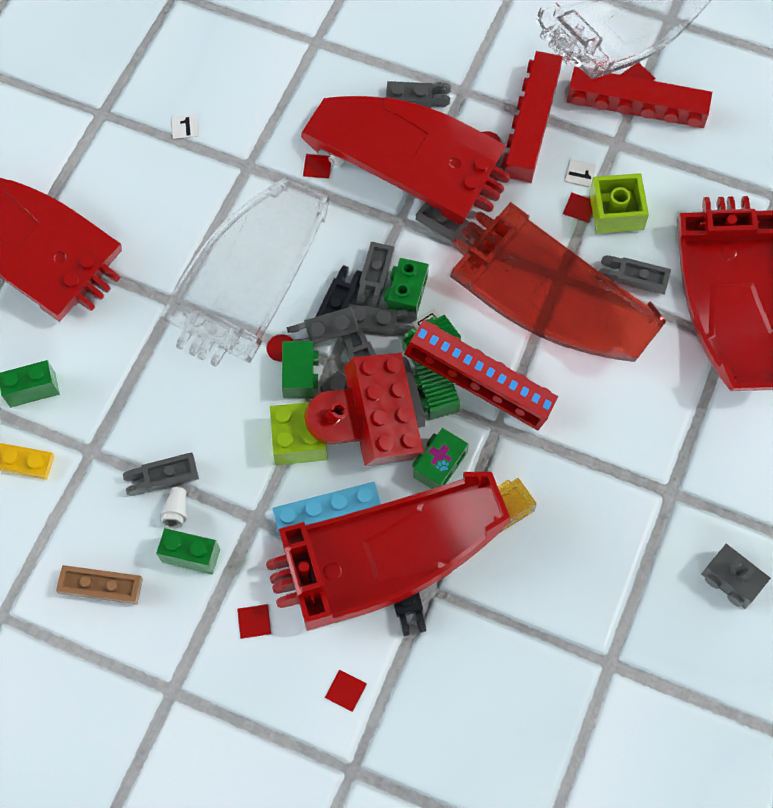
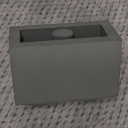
[701,543,771,609]

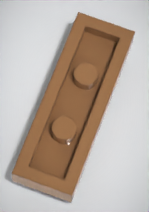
[56,565,143,605]

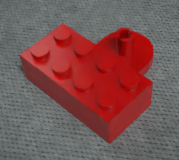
[304,353,424,466]

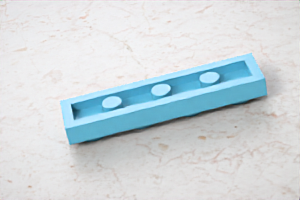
[273,481,381,535]

